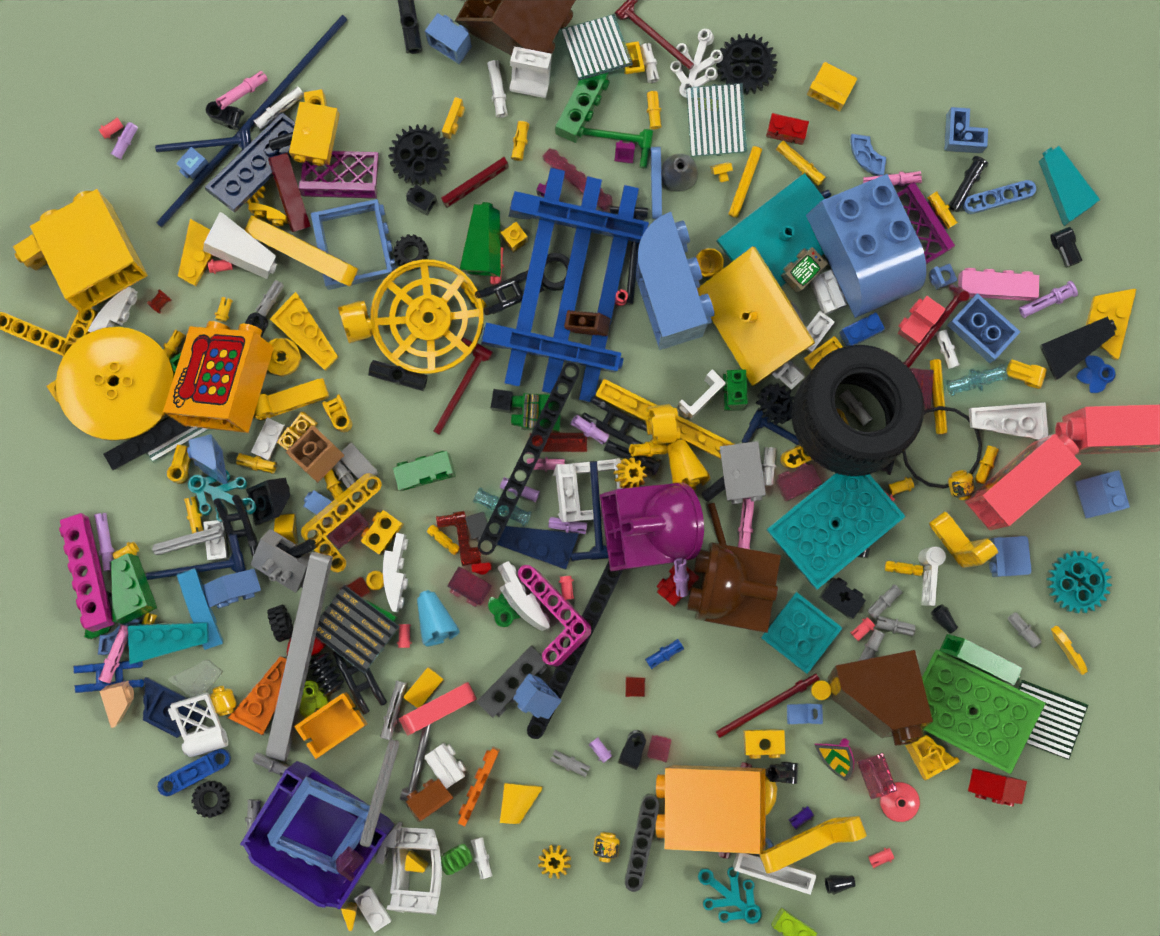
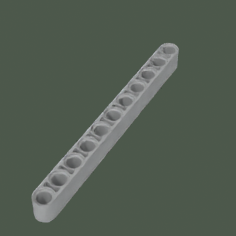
[266,552,333,761]

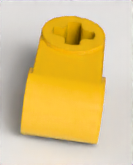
[322,394,353,433]

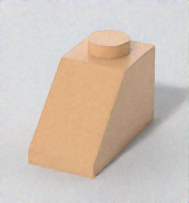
[100,681,134,728]

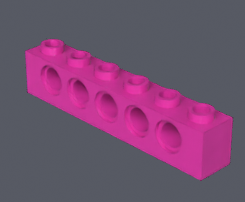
[59,513,114,632]

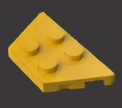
[1086,289,1136,360]

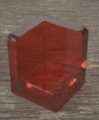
[340,577,372,599]
[625,676,645,697]

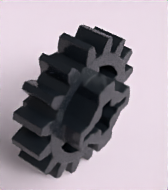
[756,383,794,425]

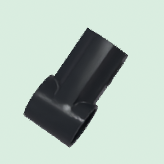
[1050,227,1083,268]
[765,762,799,784]

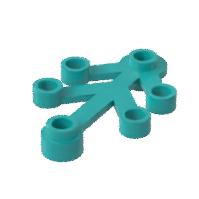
[188,470,256,523]
[698,866,762,924]

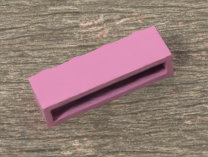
[958,268,1039,301]

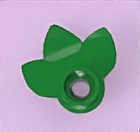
[488,593,521,627]

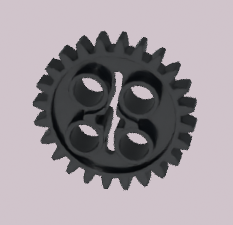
[716,33,778,95]
[388,124,450,186]

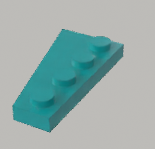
[128,622,209,664]

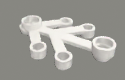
[670,29,723,98]

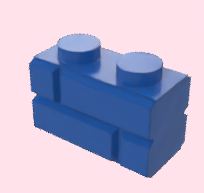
[839,313,885,346]

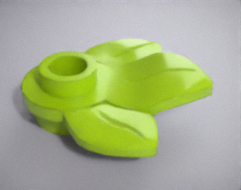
[299,680,328,718]

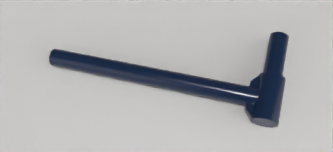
[155,129,252,152]
[741,408,800,445]
[571,461,609,561]
[146,534,246,580]

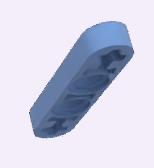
[651,147,662,219]
[963,180,1036,214]

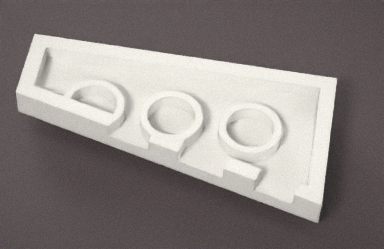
[969,402,1048,440]

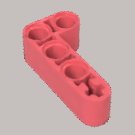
[398,682,477,736]

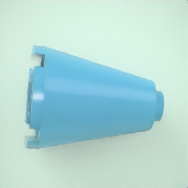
[417,590,460,647]

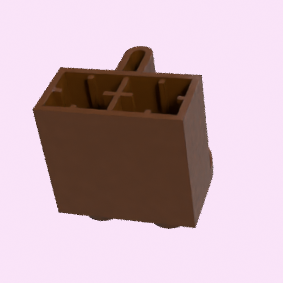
[687,542,781,633]

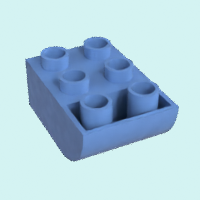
[636,212,714,350]

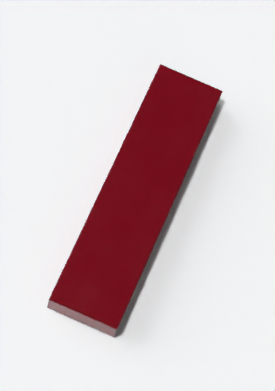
[268,153,311,232]
[441,157,509,208]

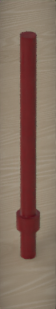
[716,673,820,738]

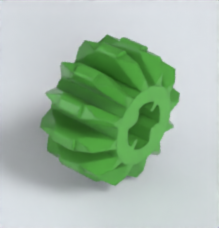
[441,844,473,875]

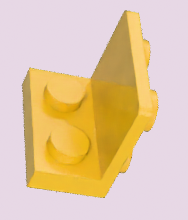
[807,62,857,111]

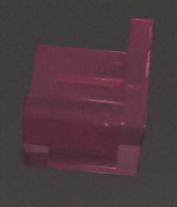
[647,734,672,763]
[335,846,364,882]

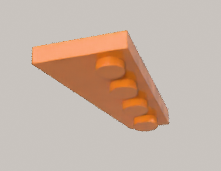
[228,656,287,735]
[458,747,500,826]

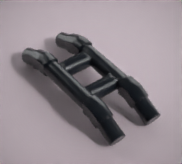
[475,270,545,315]
[581,395,647,445]
[213,495,258,556]
[333,651,387,715]

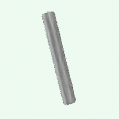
[152,526,224,555]

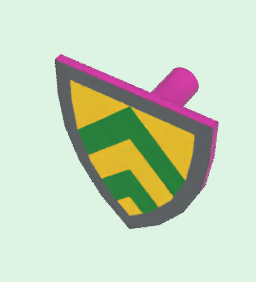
[815,738,854,781]

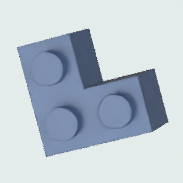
[944,107,988,153]
[202,568,261,609]
[513,673,562,719]

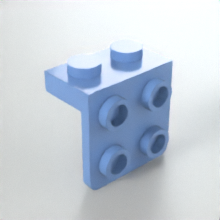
[989,536,1031,577]

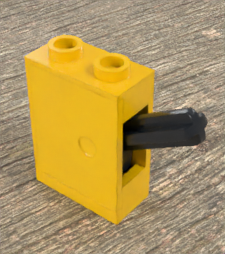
[268,102,340,166]

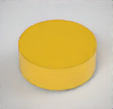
[366,571,384,590]
[811,680,831,700]

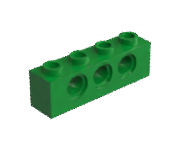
[555,65,610,143]

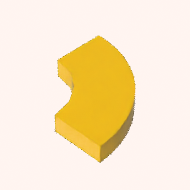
[1051,625,1088,675]

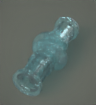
[946,364,1008,397]
[473,487,532,527]

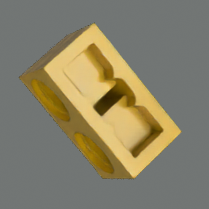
[361,510,404,555]

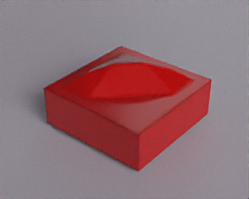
[471,562,492,575]

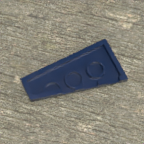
[497,526,579,570]

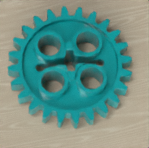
[1046,551,1112,613]

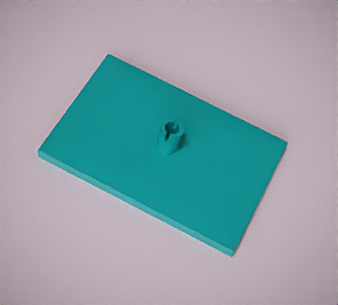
[716,173,825,287]
[766,473,906,590]

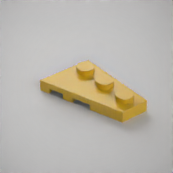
[178,219,213,287]

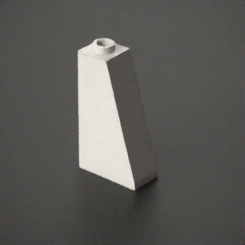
[203,212,277,279]

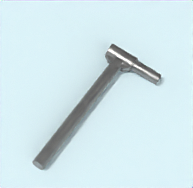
[400,701,432,801]

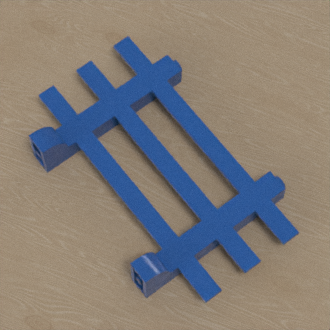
[481,168,649,402]

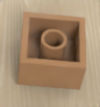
[286,425,344,483]

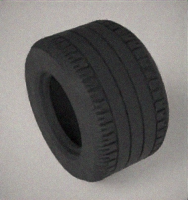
[792,345,925,476]

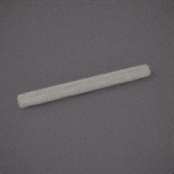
[360,740,399,847]

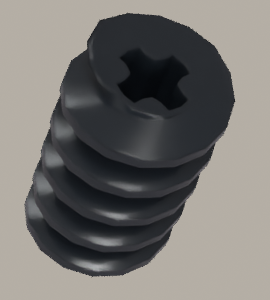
[309,652,344,697]

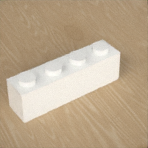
[733,853,816,895]

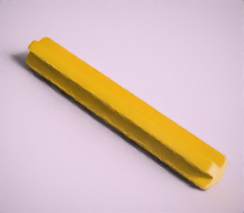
[729,146,762,218]
[930,359,947,435]

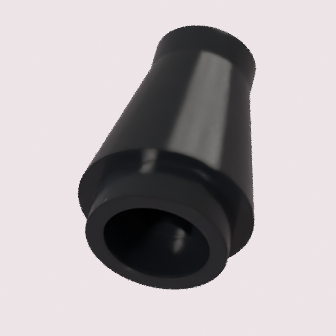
[931,604,958,634]
[825,875,856,895]

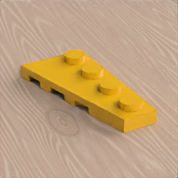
[270,292,339,371]

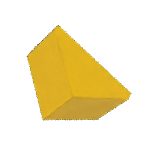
[621,41,645,74]
[274,513,298,545]

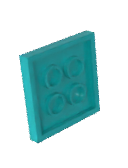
[760,592,842,674]

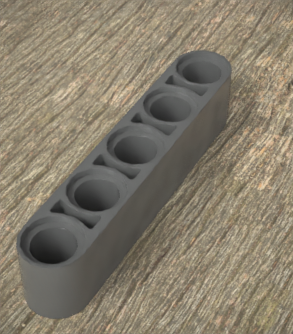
[625,794,659,892]

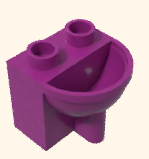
[600,483,704,572]

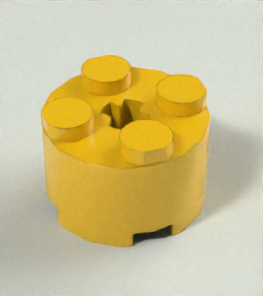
[338,301,373,344]
[646,404,680,445]

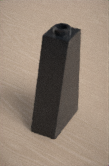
[1040,316,1117,381]

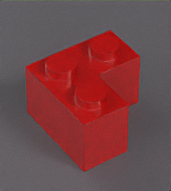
[968,768,1027,807]

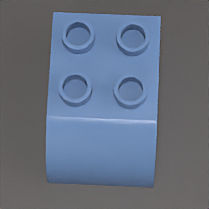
[806,174,926,318]

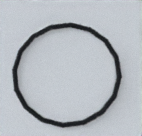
[902,406,982,489]

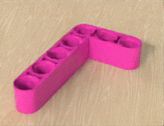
[518,565,591,667]

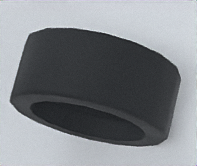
[541,253,569,291]

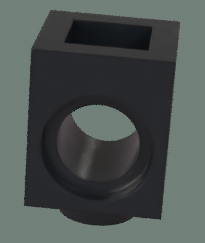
[406,184,437,216]
[490,389,514,413]

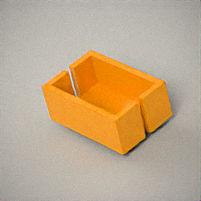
[294,692,368,759]

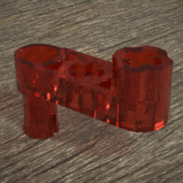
[436,511,482,566]

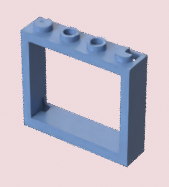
[311,199,397,290]
[267,777,370,874]

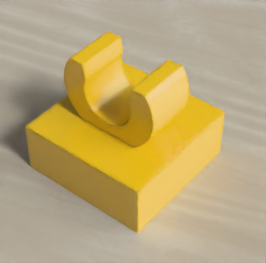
[710,162,733,183]

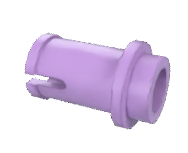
[589,737,612,763]

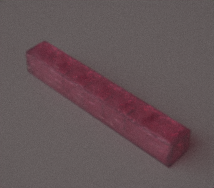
[542,148,613,211]

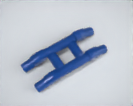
[73,661,144,693]

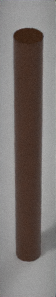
[707,502,727,545]

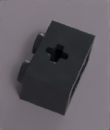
[819,577,866,619]

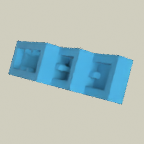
[177,568,223,650]

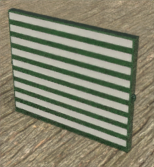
[1018,679,1088,760]

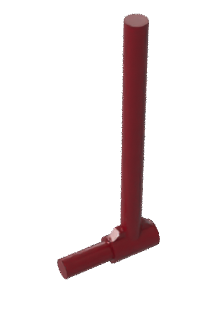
[614,0,694,70]
[904,284,970,368]
[433,337,493,435]

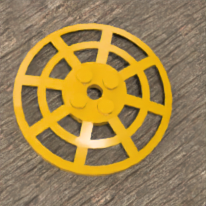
[370,259,484,374]

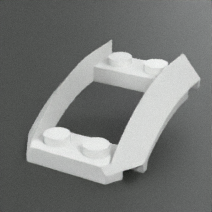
[553,458,632,522]
[387,827,442,916]

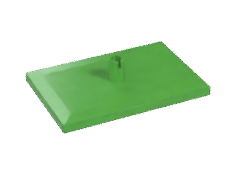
[922,649,1046,774]

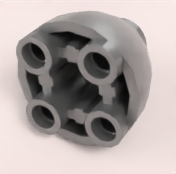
[661,153,698,191]

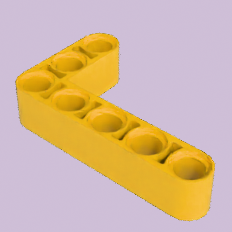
[0,308,98,357]
[301,473,382,572]
[929,511,998,568]
[759,816,867,874]

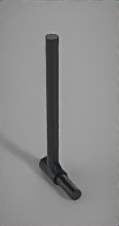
[610,206,648,304]

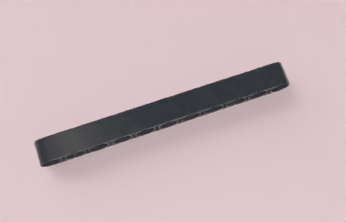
[478,362,580,556]
[527,561,623,739]

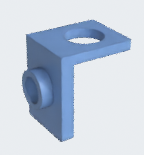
[929,264,957,290]
[787,703,823,724]

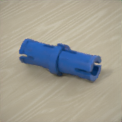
[645,639,684,669]

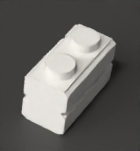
[810,270,847,315]
[424,742,466,789]

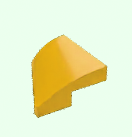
[905,735,960,780]
[500,783,542,824]

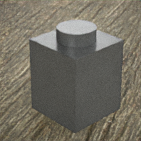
[465,511,490,542]

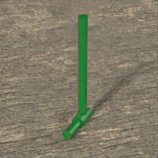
[584,128,653,168]

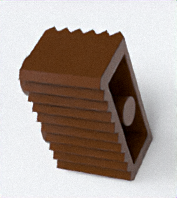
[564,310,611,336]

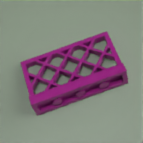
[299,151,379,199]
[897,182,955,264]

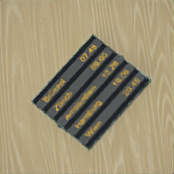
[315,584,400,674]

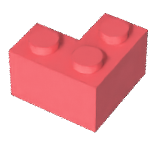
[898,296,946,346]

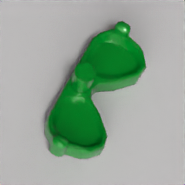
[84,626,111,640]

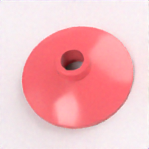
[880,782,920,822]

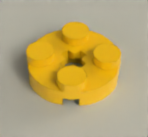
[267,338,302,377]

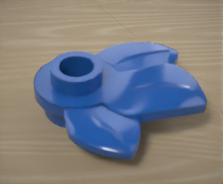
[1076,355,1116,393]

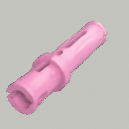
[216,71,268,110]
[863,171,922,187]
[738,498,754,549]
[98,624,128,683]

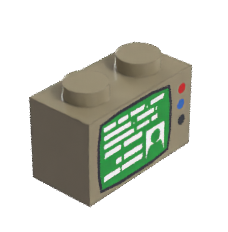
[781,247,828,292]

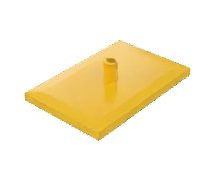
[697,246,815,386]

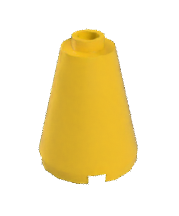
[667,439,711,490]

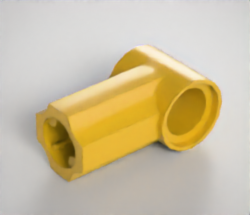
[1005,359,1047,389]
[167,445,192,484]

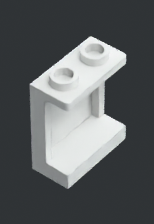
[509,46,552,98]
[677,369,726,420]

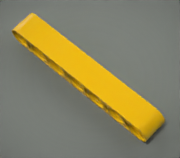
[244,215,358,287]

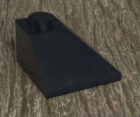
[246,477,290,526]

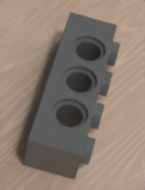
[476,645,548,718]

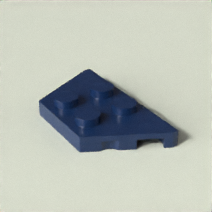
[143,677,210,738]

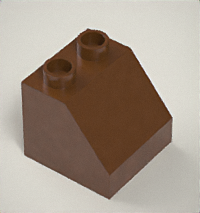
[455,0,576,56]
[827,650,933,746]

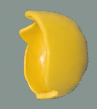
[695,248,724,277]

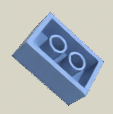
[947,293,1020,363]

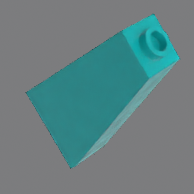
[1039,146,1100,226]

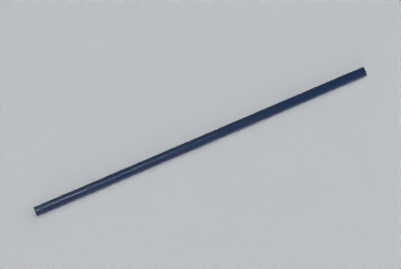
[156,15,348,228]

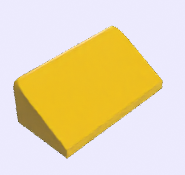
[403,667,444,708]
[405,850,429,873]
[341,901,357,931]

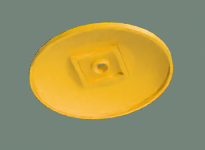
[56,327,174,441]

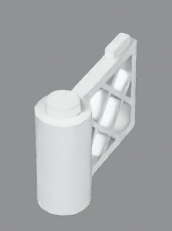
[918,547,946,606]
[168,693,228,758]

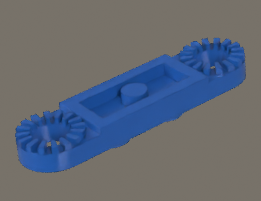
[157,748,231,796]

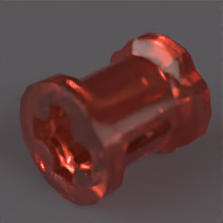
[147,289,172,314]

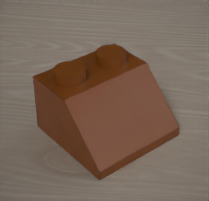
[404,779,453,822]

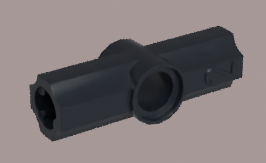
[398,0,422,54]
[368,360,428,392]

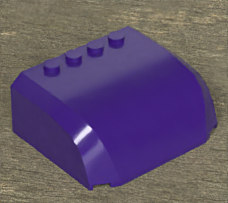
[240,761,395,909]

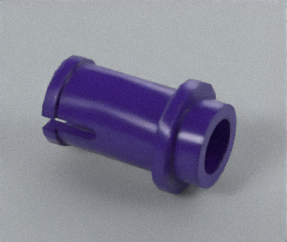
[788,806,815,830]

